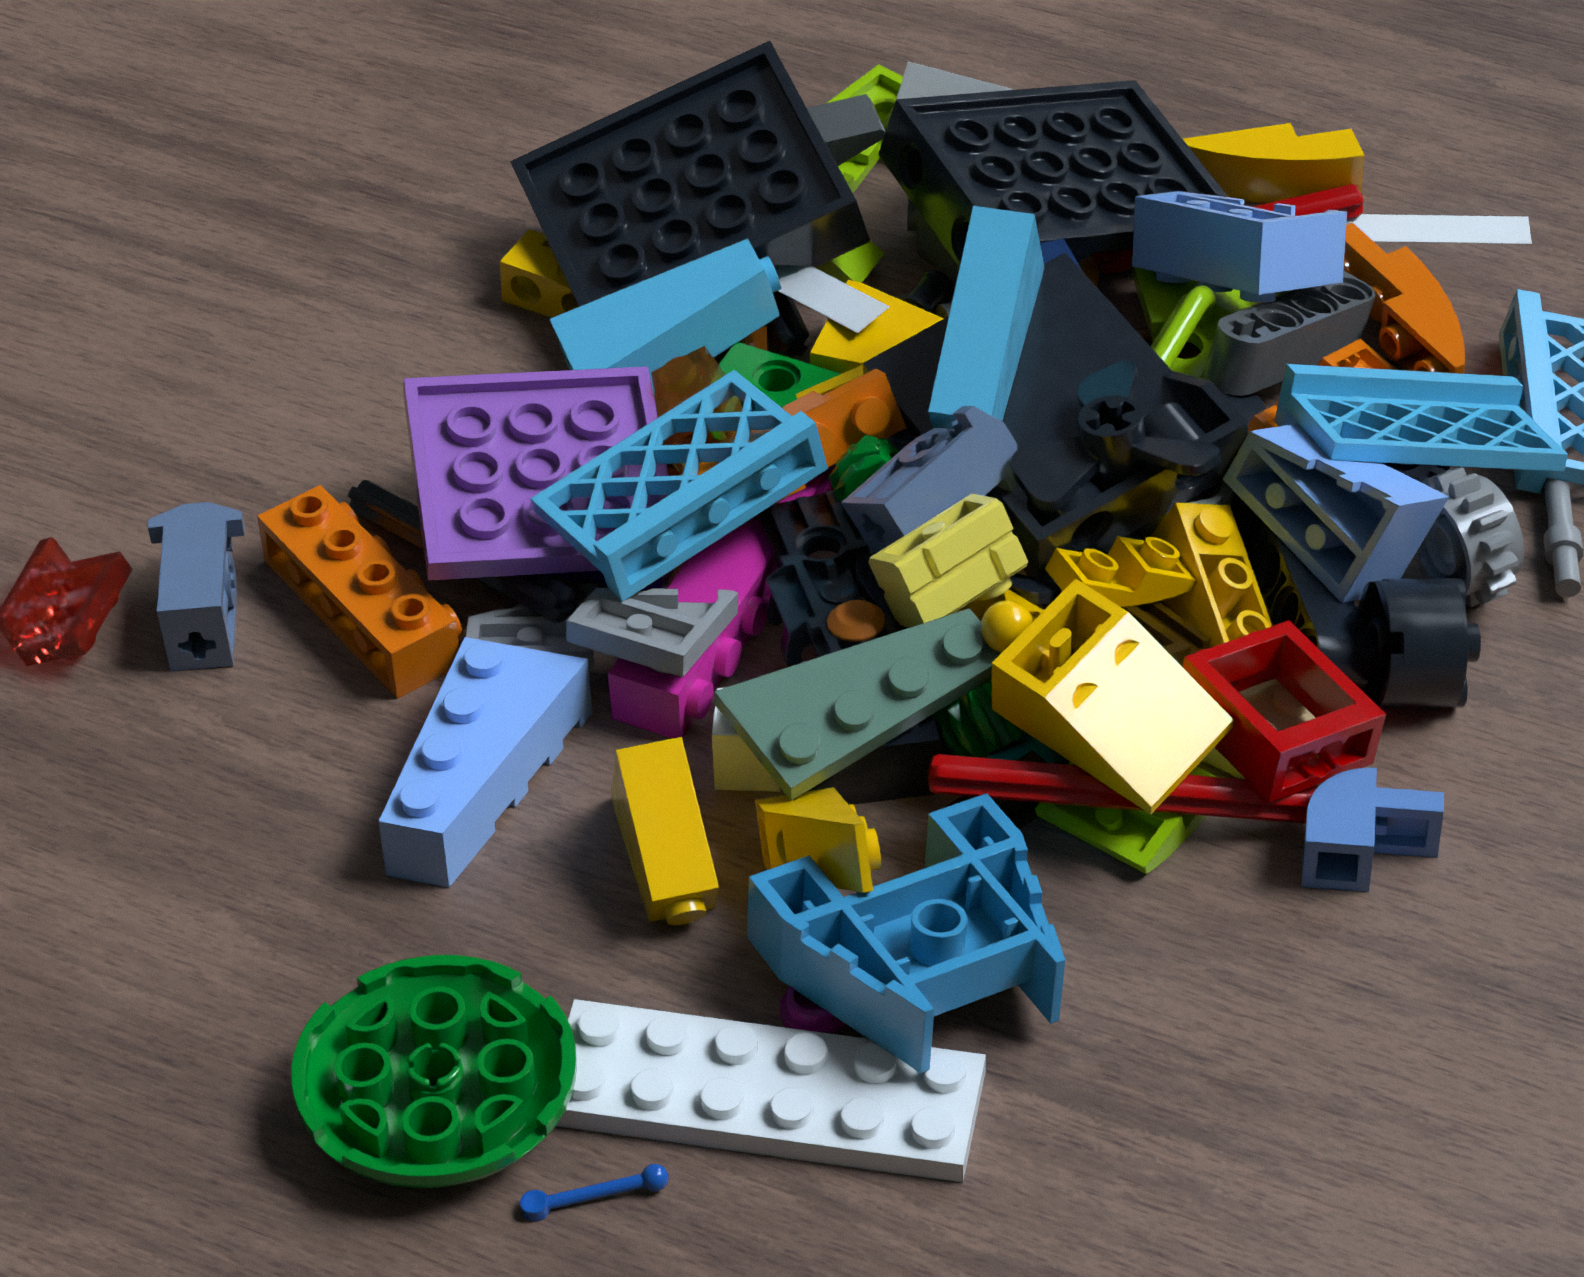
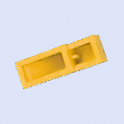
[1182,123,1365,204]

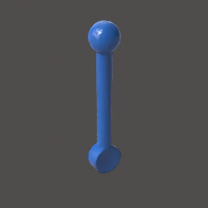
[520,1164,669,1222]

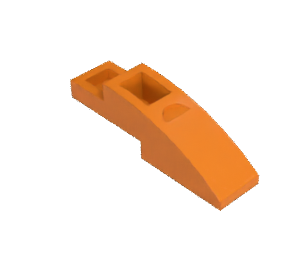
[1343,222,1465,374]
[679,369,907,504]

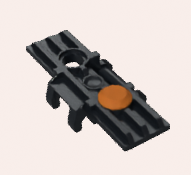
[757,490,909,667]

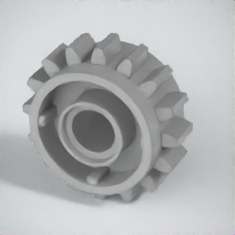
[1415,467,1524,607]

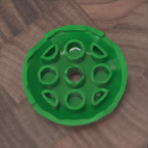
[291,955,577,1188]

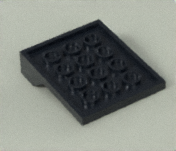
[510,41,871,307]
[878,80,1228,268]
[863,253,1249,581]

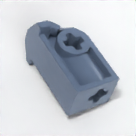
[841,406,1019,553]
[148,502,245,671]

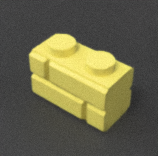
[868,494,1029,628]

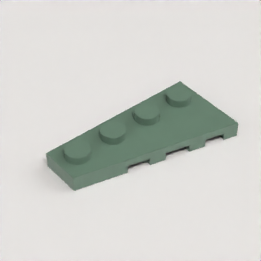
[714,608,1001,801]

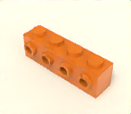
[257,485,462,699]

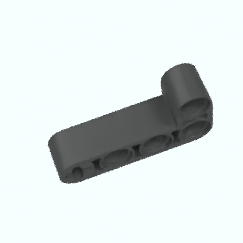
[1203,270,1375,396]

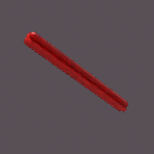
[928,754,1318,824]

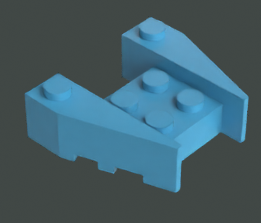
[747,793,1066,1073]

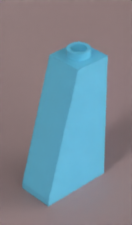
[928,206,1044,429]
[550,239,782,395]

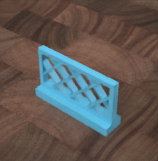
[1499,289,1584,493]
[1274,364,1568,472]
[530,370,828,602]

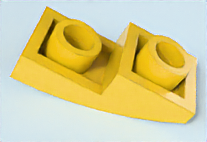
[1045,536,1197,607]

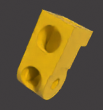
[500,229,579,318]

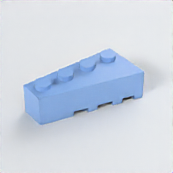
[378,637,593,888]

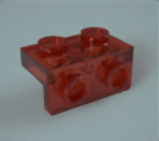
[0,537,133,666]

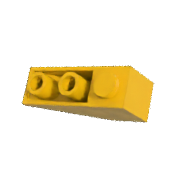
[1150,502,1272,648]
[755,787,881,893]

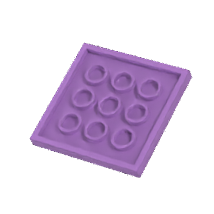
[403,366,681,580]

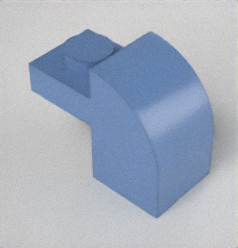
[1301,768,1444,892]

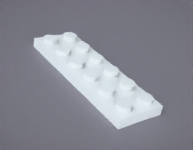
[556,999,986,1183]

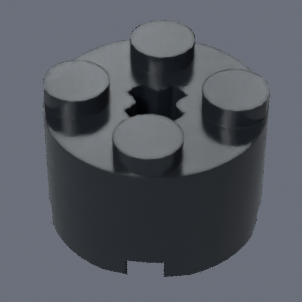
[1358,578,1481,709]

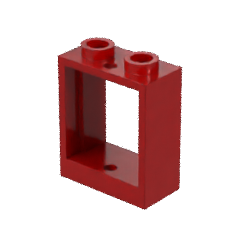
[1183,621,1386,803]

